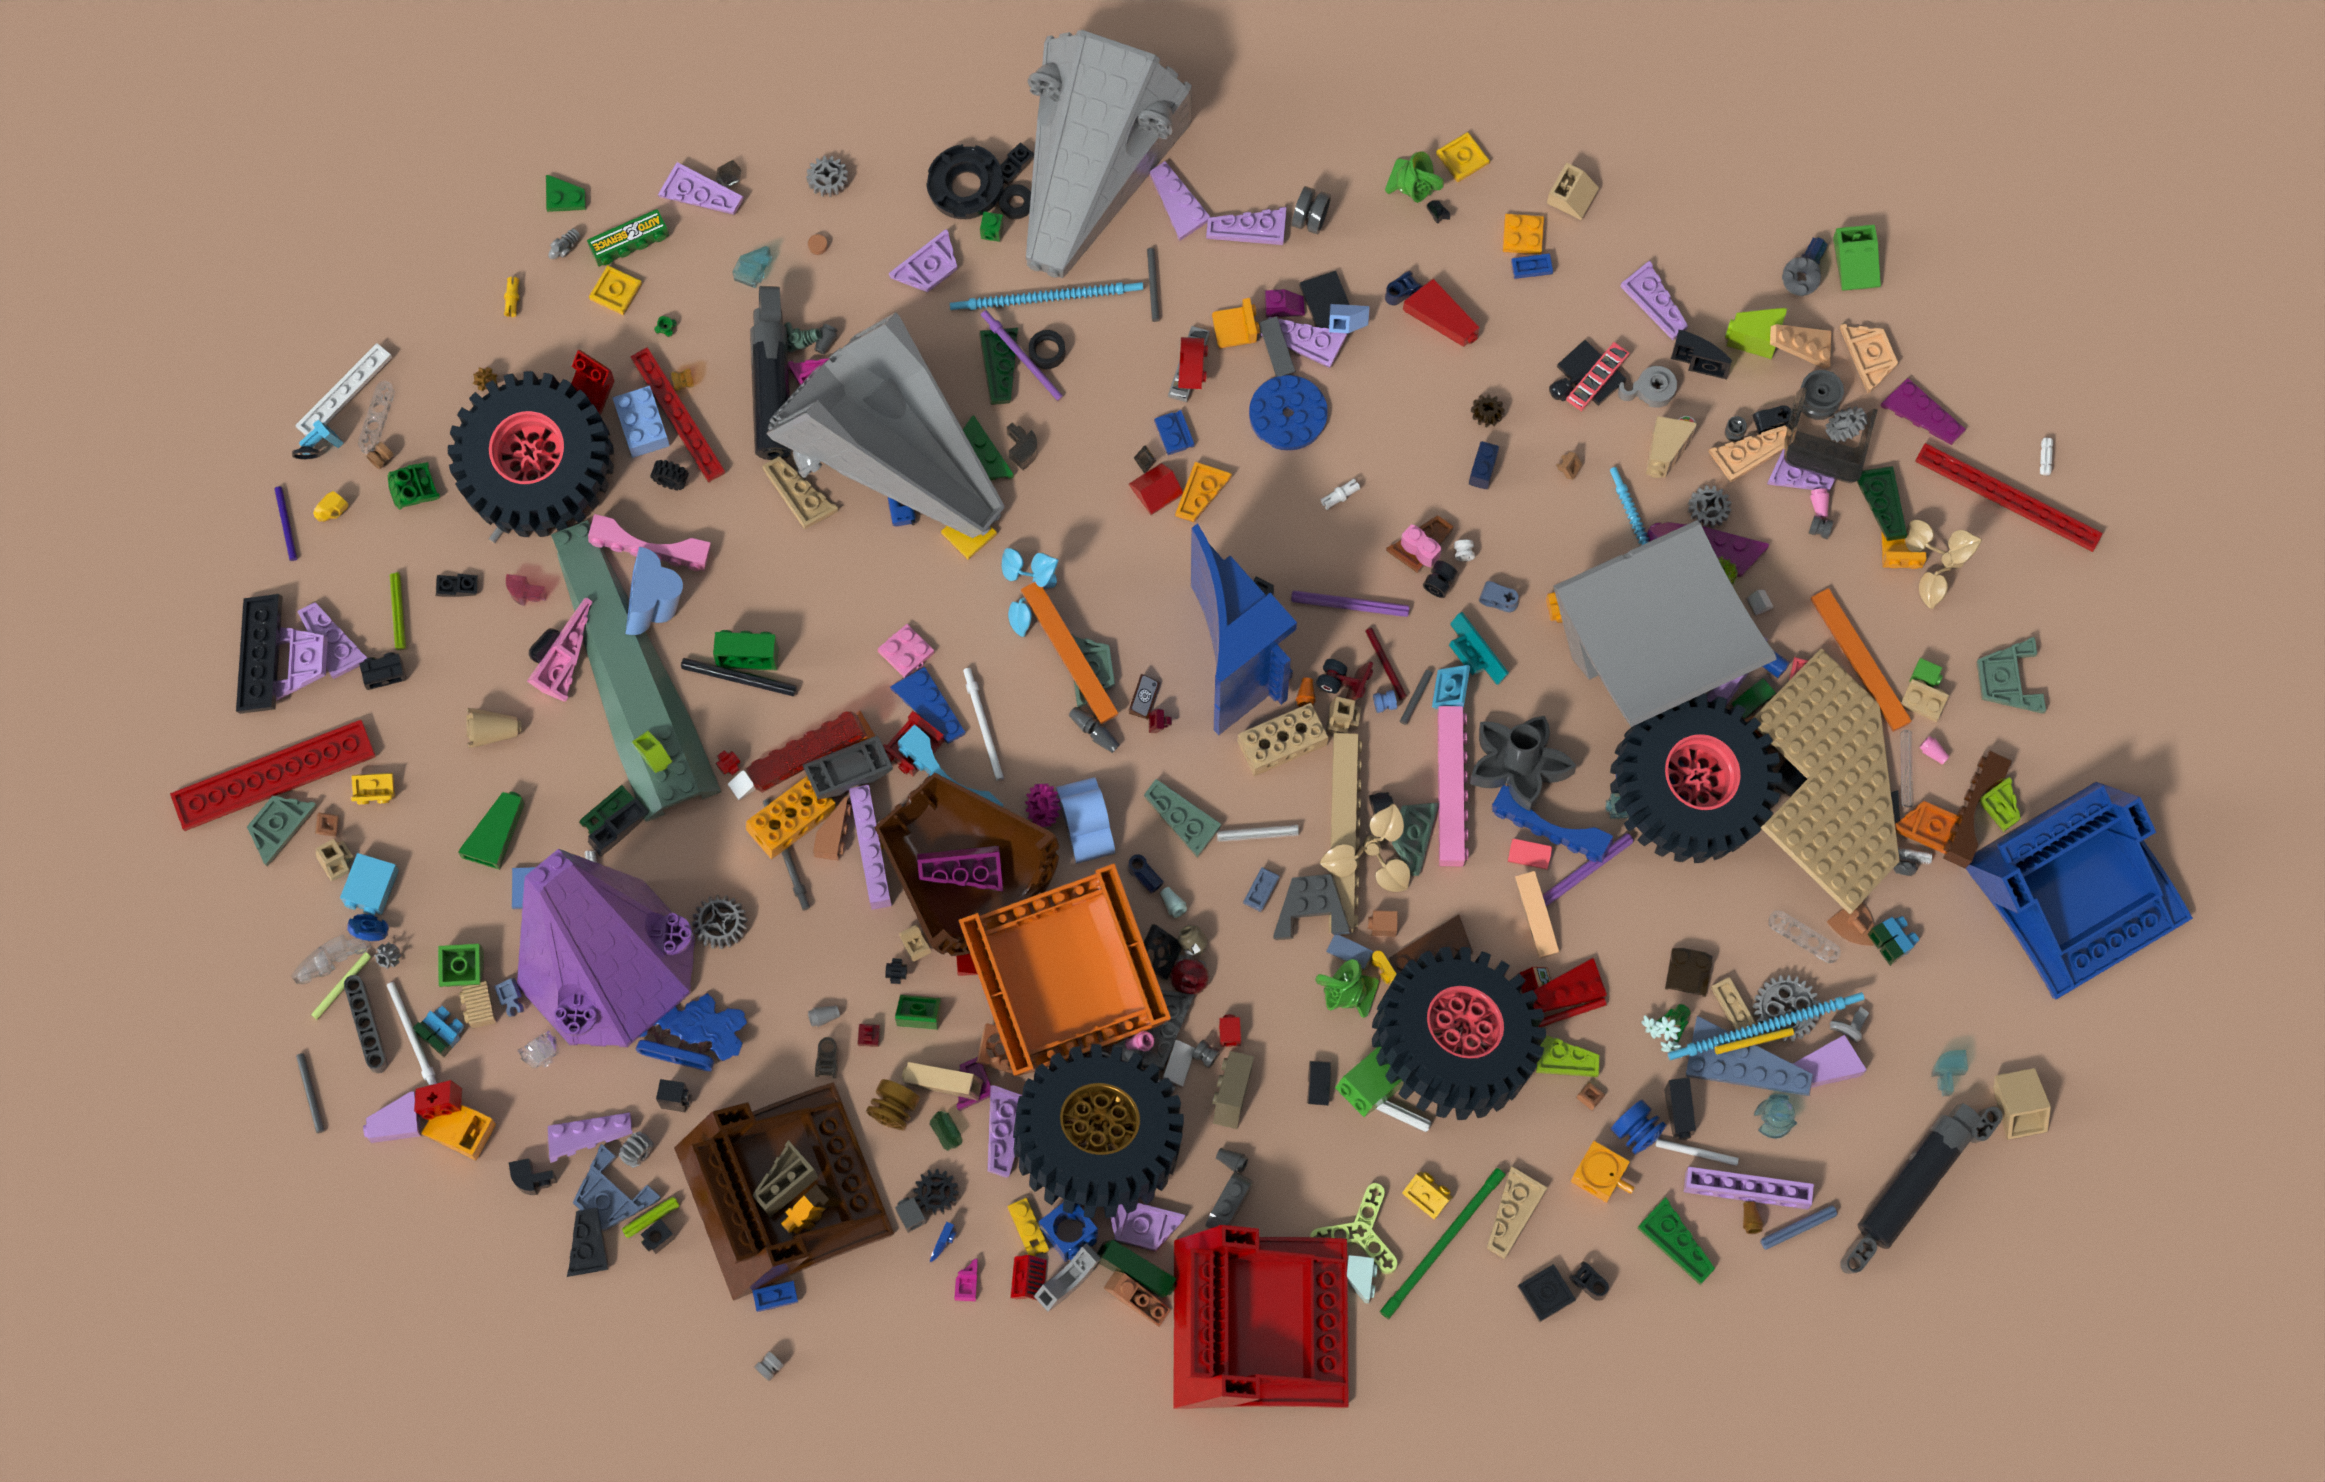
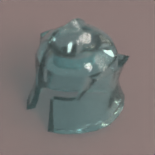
[1754,1094,1797,1139]

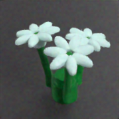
[1641,1004,1691,1058]

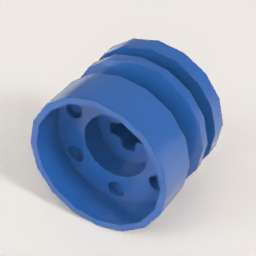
[1611,1099,1667,1155]

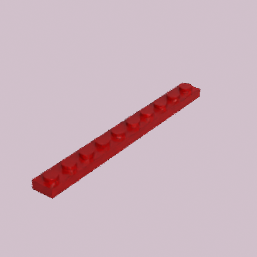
[1915,443,2103,552]

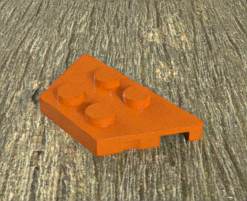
[1895,801,1959,854]

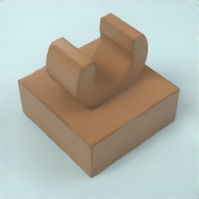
[1556,451,1583,480]

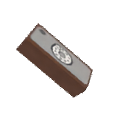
[1129,674,1160,720]

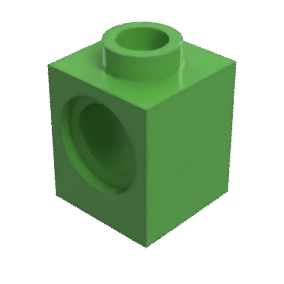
[1909,658,1943,688]

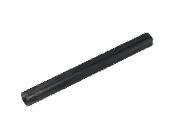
[681,658,797,696]

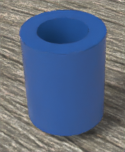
[1762,649,1790,679]

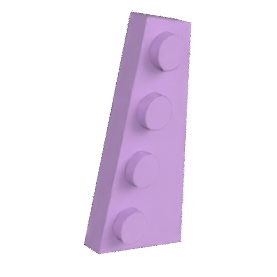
[1620,261,1688,340]
[548,1112,632,1163]

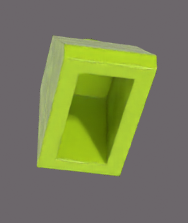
[632,731,672,773]

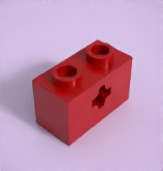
[414,1080,462,1120]

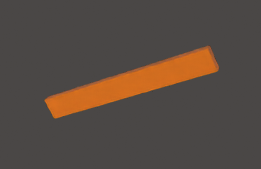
[1021,582,1118,724]
[1811,588,1912,732]

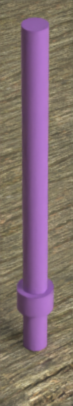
[981,310,1063,401]

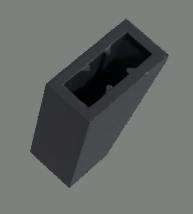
[1664,1077,1696,1140]

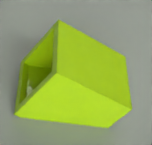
[1725,308,1787,359]

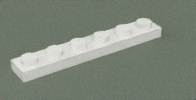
[295,343,392,436]

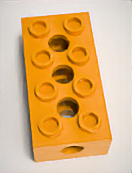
[746,776,835,859]

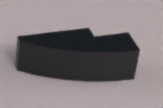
[588,798,649,857]

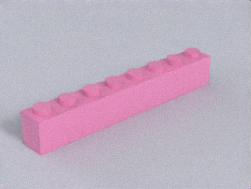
[1437,706,1468,867]

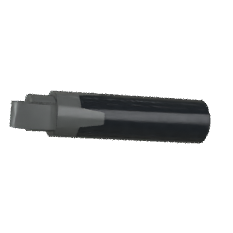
[750,286,792,460]

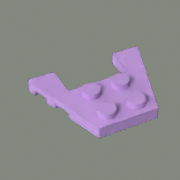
[276,627,328,701]

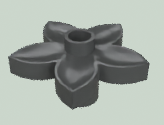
[1470,716,1576,811]

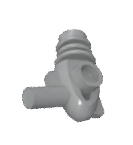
[548,228,581,259]

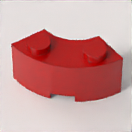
[1178,337,1208,389]

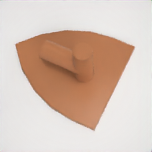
[1827,903,1874,946]

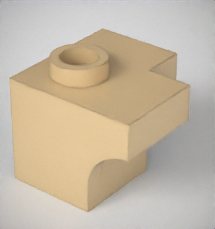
[1326,697,1361,733]
[316,839,353,882]

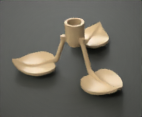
[1905,520,1982,609]
[1320,804,1410,892]

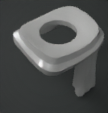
[1829,1006,1869,1043]

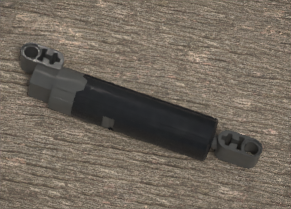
[1840,1103,2003,1274]

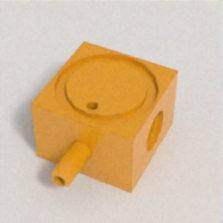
[1571,1141,1634,1203]

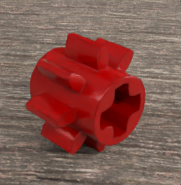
[716,750,741,775]

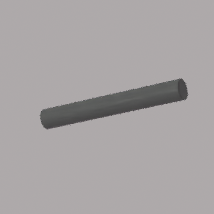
[1400,670,1433,725]

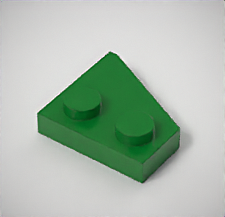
[546,175,586,212]

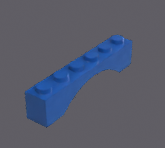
[1492,785,1613,863]

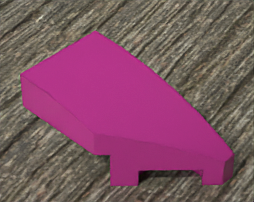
[954,1259,978,1301]

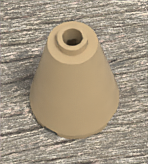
[466,708,521,748]

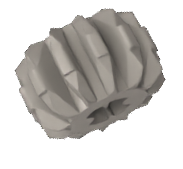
[619,1131,654,1168]

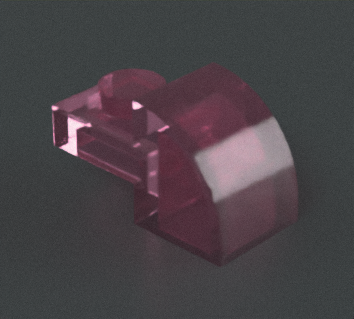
[506,574,547,606]

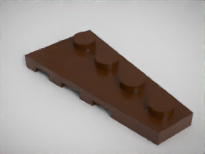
[1389,915,1473,974]

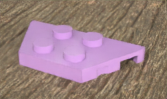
[889,229,957,292]
[1111,1203,1185,1252]

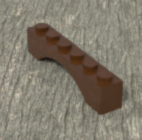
[1943,751,2012,869]

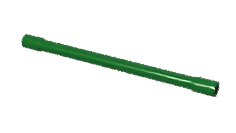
[1379,1168,1506,1320]

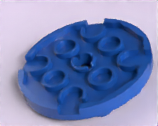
[1249,375,1327,450]

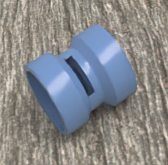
[1373,690,1397,713]

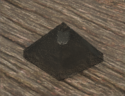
[1134,445,1156,473]

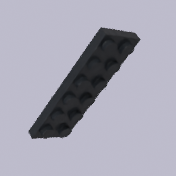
[236,594,283,714]

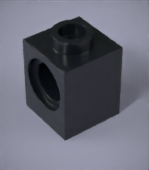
[640,1219,675,1254]

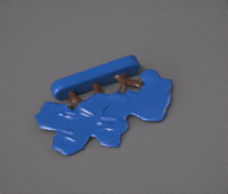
[636,993,747,1071]

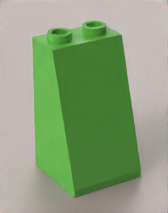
[1335,1047,1404,1117]

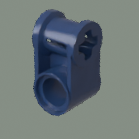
[1385,271,1423,306]

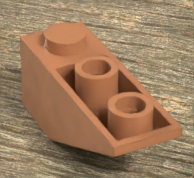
[813,797,852,861]
[1104,1271,1171,1327]

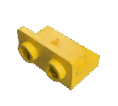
[1402,1171,1453,1220]

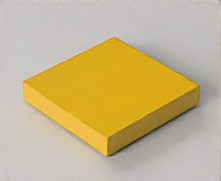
[1436,132,1490,182]
[589,265,642,315]
[941,526,997,560]

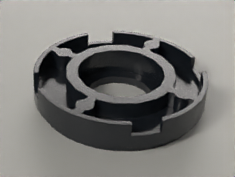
[926,144,1004,219]

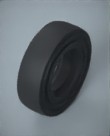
[999,184,1031,219]

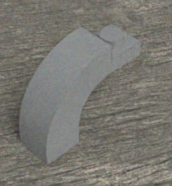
[1034,1244,1101,1312]

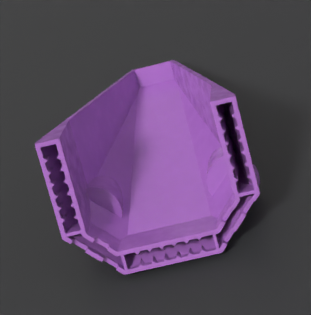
[517,849,696,1047]

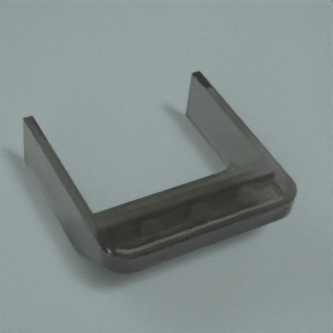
[1784,387,1878,483]

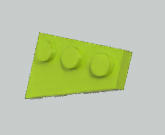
[1536,1035,1599,1077]

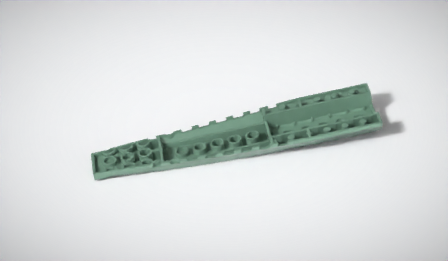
[551,520,721,822]

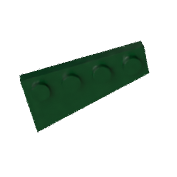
[979,328,1018,405]

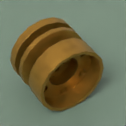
[866,1079,920,1131]

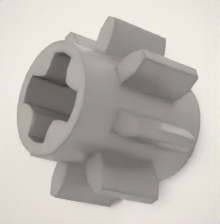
[374,942,401,969]

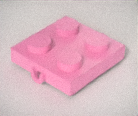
[878,624,934,678]

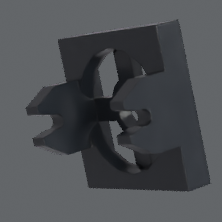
[1143,924,1182,980]

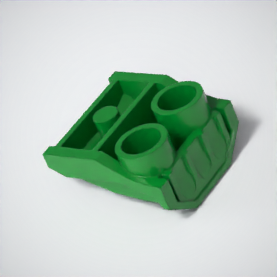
[387,462,440,510]

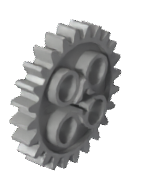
[1753,975,1820,1042]

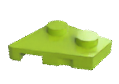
[1979,777,2021,832]

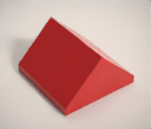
[1129,463,1183,515]

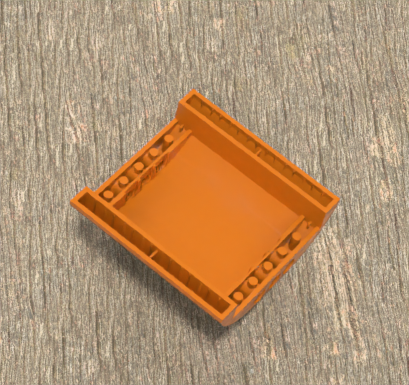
[959,863,1171,1076]

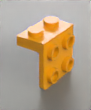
[1212,298,1260,348]
[1881,532,1926,569]

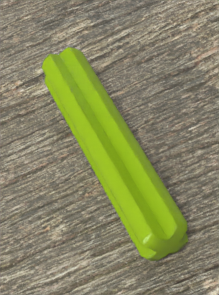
[622,1197,679,1238]

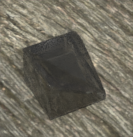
[716,160,741,188]

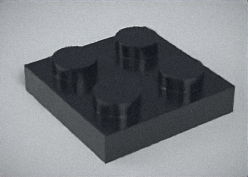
[1517,1264,1576,1322]

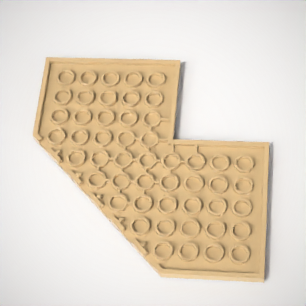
[1752,648,1900,914]

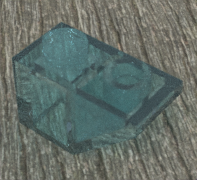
[732,246,772,288]

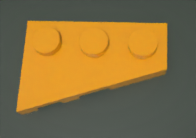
[1175,462,1232,522]

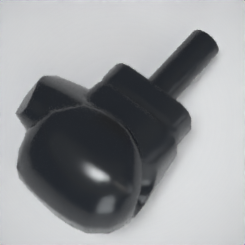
[1549,375,1581,401]

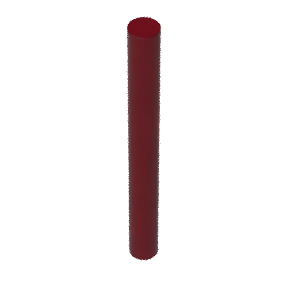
[1365,628,1407,700]

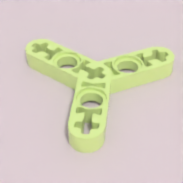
[1310,1183,1397,1274]

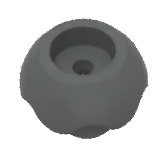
[1893,860,1918,876]

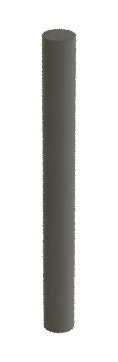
[1147,248,1160,322]
[296,1053,325,1133]

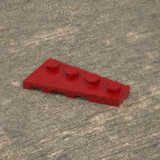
[1531,958,1607,1012]

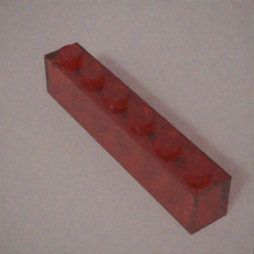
[746,711,867,793]

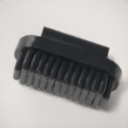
[529,628,560,663]

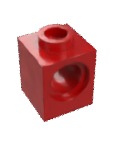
[1219,1014,1241,1047]

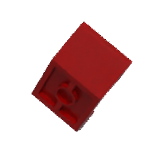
[571,350,615,415]

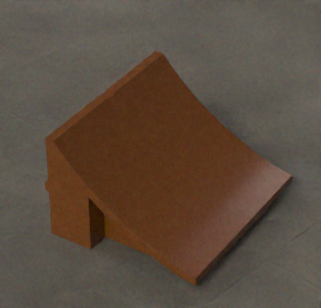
[674,1082,894,1301]

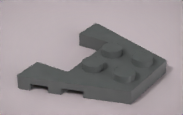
[1273,874,1351,940]

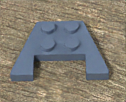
[573,1144,661,1232]

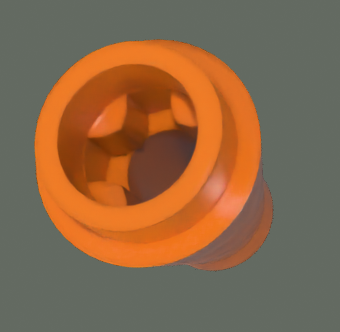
[1296,677,1316,707]

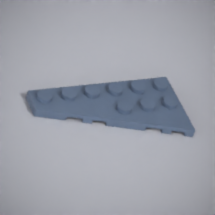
[1686,1016,1813,1096]

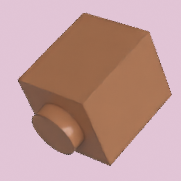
[1368,911,1398,937]

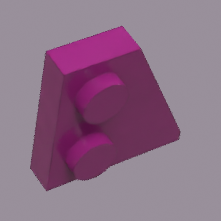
[957,1057,992,1111]

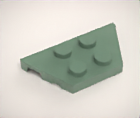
[1070,633,1115,708]
[247,796,317,866]
[1392,803,1439,876]

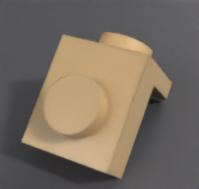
[899,925,931,962]

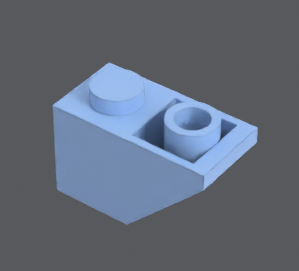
[1329,304,1369,333]

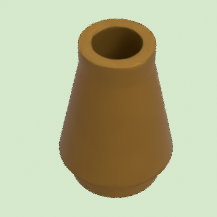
[1743,1201,1764,1234]

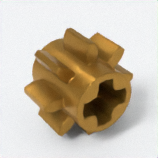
[473,367,498,391]

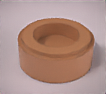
[808,234,828,255]

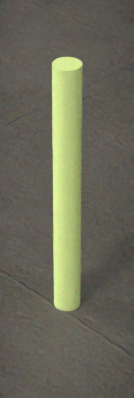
[311,952,371,1020]

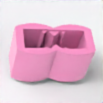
[1401,524,1441,568]

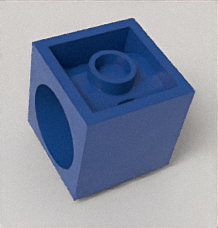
[1039,1203,1099,1262]

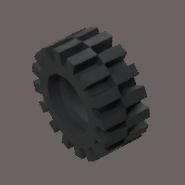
[650,460,689,491]

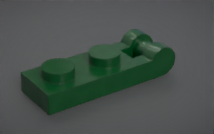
[579,785,634,834]

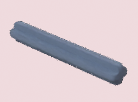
[1760,1205,1837,1250]

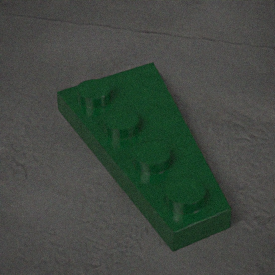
[1854,466,1907,541]

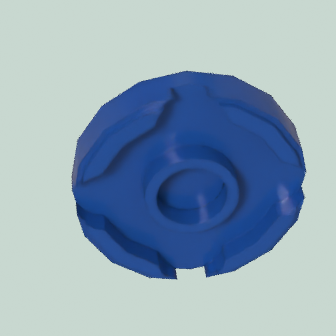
[347,914,389,941]

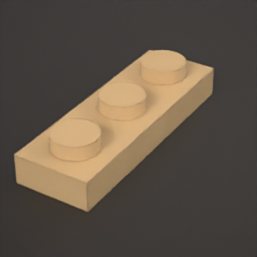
[1711,977,1756,1039]

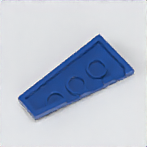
[890,667,965,744]

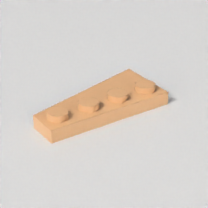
[1770,324,1831,369]
[1708,425,1796,482]

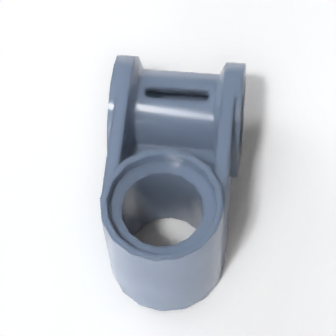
[1479,581,1519,613]

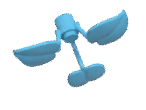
[1001,548,1059,637]

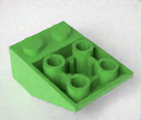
[1833,225,1881,291]

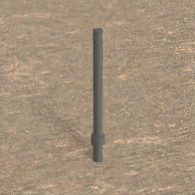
[763,799,810,910]

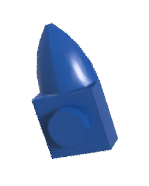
[930,1221,957,1262]

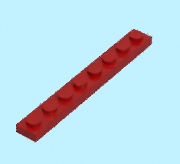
[630,347,725,483]

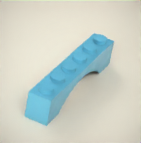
[898,724,1004,807]

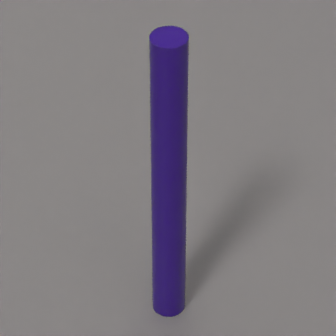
[274,486,297,561]

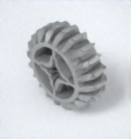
[692,894,748,949]

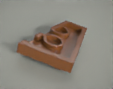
[1386,515,1454,573]

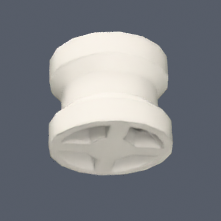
[1454,540,1475,562]

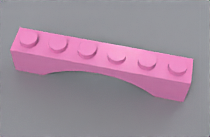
[588,514,711,571]

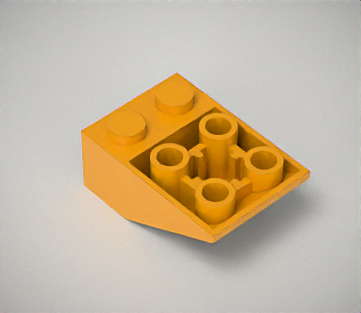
[421,1105,496,1161]

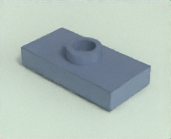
[1243,867,1280,912]

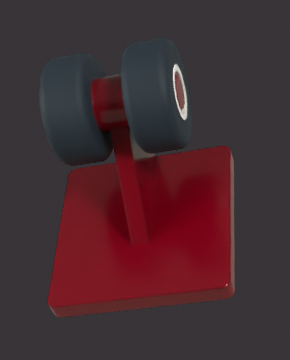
[1316,659,1373,701]

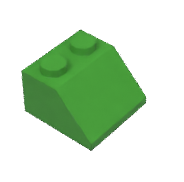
[438,944,484,987]

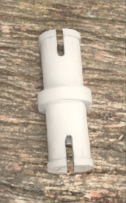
[1321,479,1360,510]

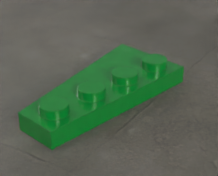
[1637,1197,1715,1285]

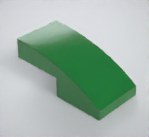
[1731,678,1777,719]

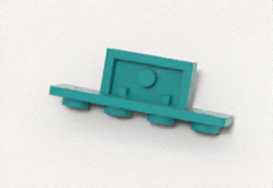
[1449,612,1509,685]

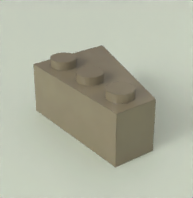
[1212,1051,1254,1129]
[752,1140,819,1218]

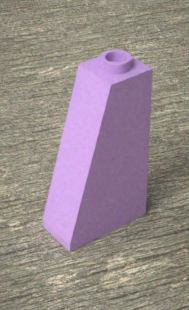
[1793,1035,1866,1088]

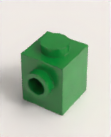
[980,212,1003,242]

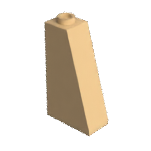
[902,1062,983,1101]

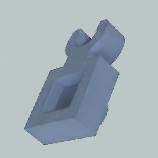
[494,978,524,1017]

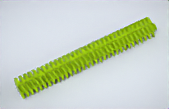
[389,572,406,650]

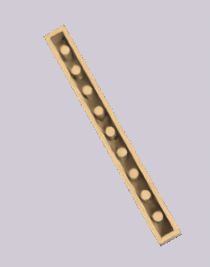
[1328,733,1362,934]

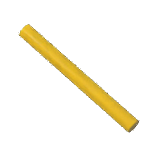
[1715,1027,1794,1055]

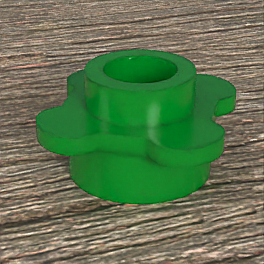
[654,316,677,337]

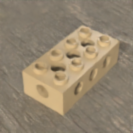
[1237,703,1328,776]

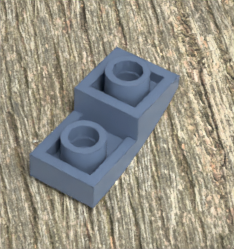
[1326,935,1374,971]

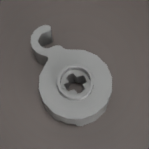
[1618,366,1677,408]

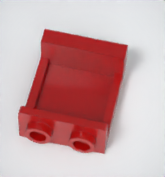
[883,711,945,777]

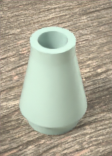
[1160,887,1187,918]

